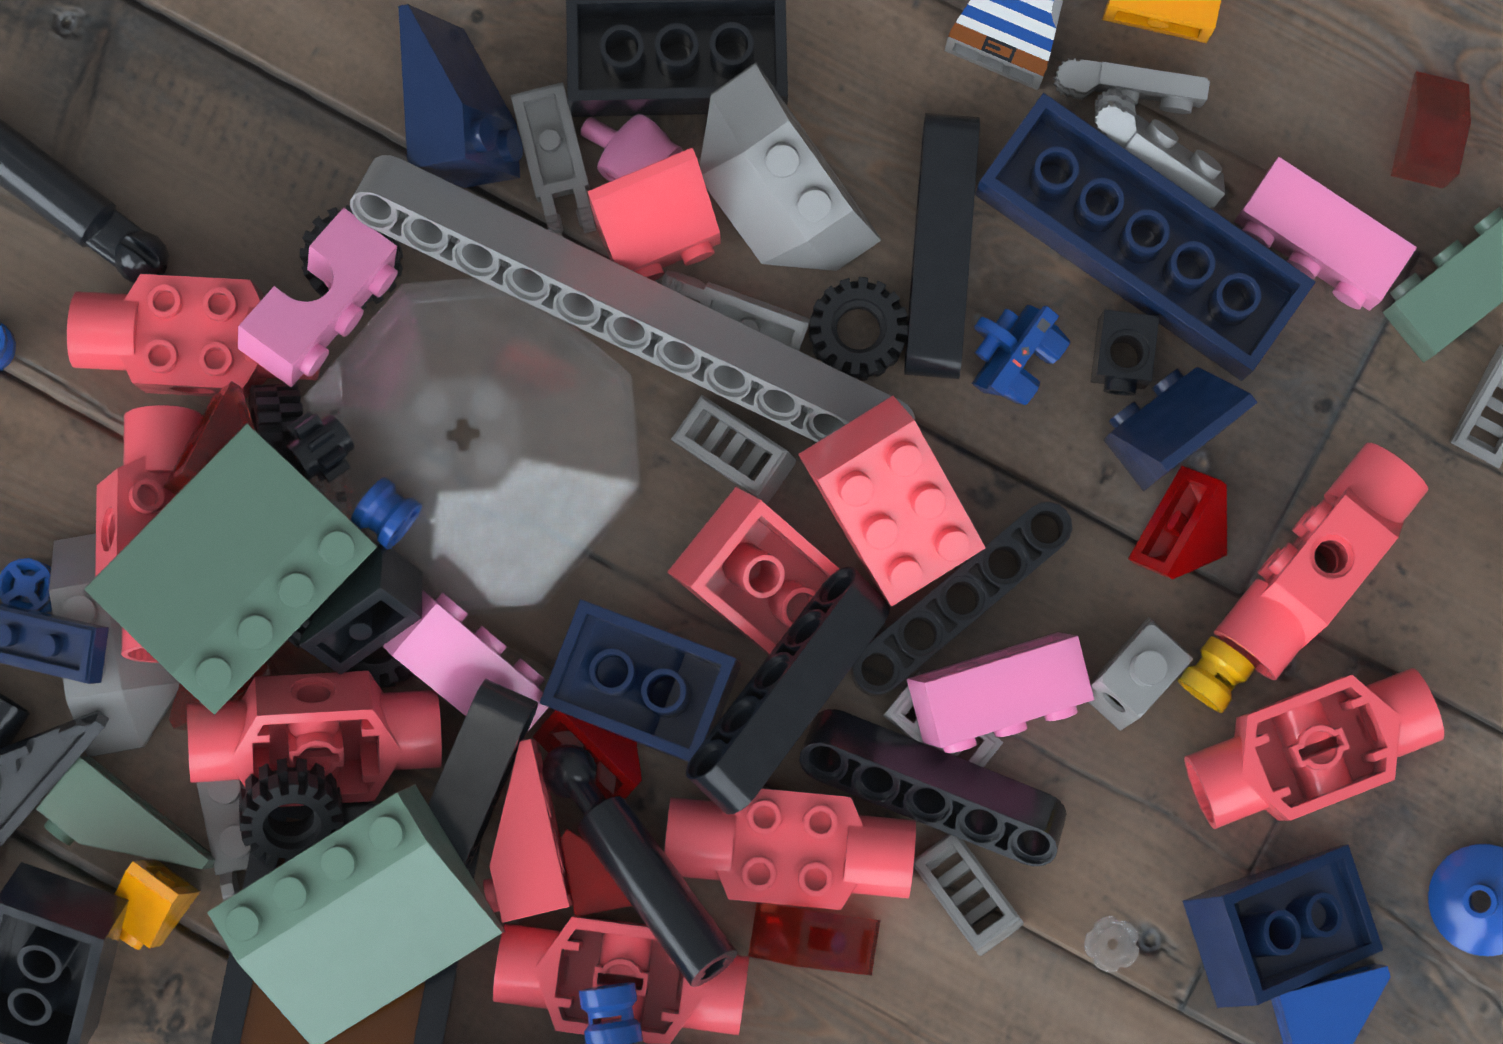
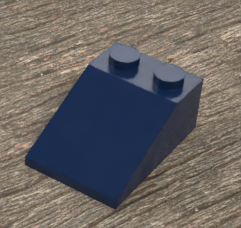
[398,4,523,188]
[1104,367,1258,491]
[539,599,741,762]
[1182,844,1383,1008]

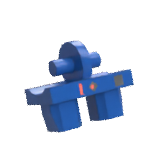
[971,305,1070,405]

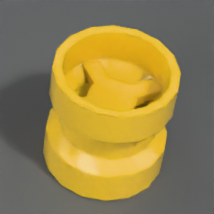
[1177,636,1255,713]

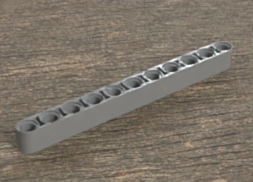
[350,155,915,442]

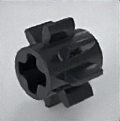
[283,412,354,483]

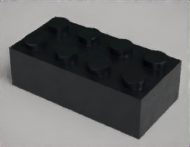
[566,0,788,117]

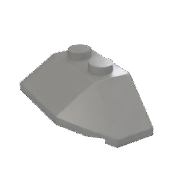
[699,62,881,271]
[49,533,183,757]

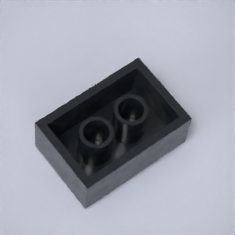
[0,862,129,1044]

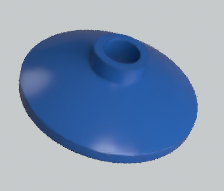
[1428,844,1503,956]

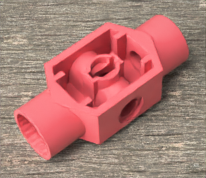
[67,274,321,398]
[95,405,205,663]
[1214,443,1428,680]
[1184,668,1444,829]
[187,671,442,807]
[664,789,916,910]
[493,915,749,1044]

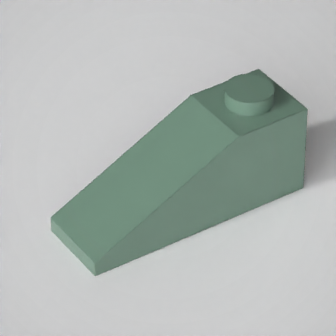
[36,756,215,869]

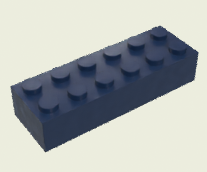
[975,93,1316,381]

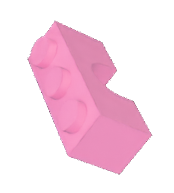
[238,208,398,387]

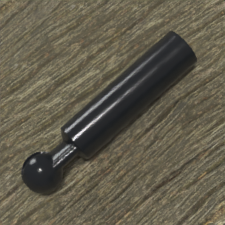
[0,119,169,283]
[542,744,737,987]

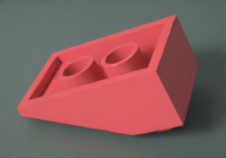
[587,148,721,281]
[667,487,840,655]
[483,739,573,923]

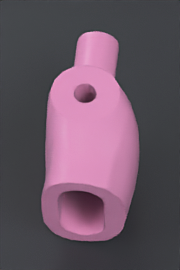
[581,114,682,182]

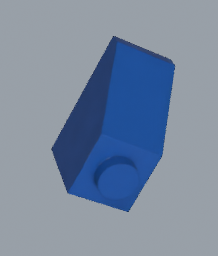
[1271,963,1391,1044]

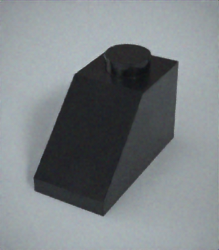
[300,544,423,675]

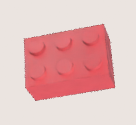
[798,395,986,607]

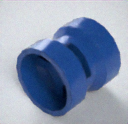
[579,982,643,1044]

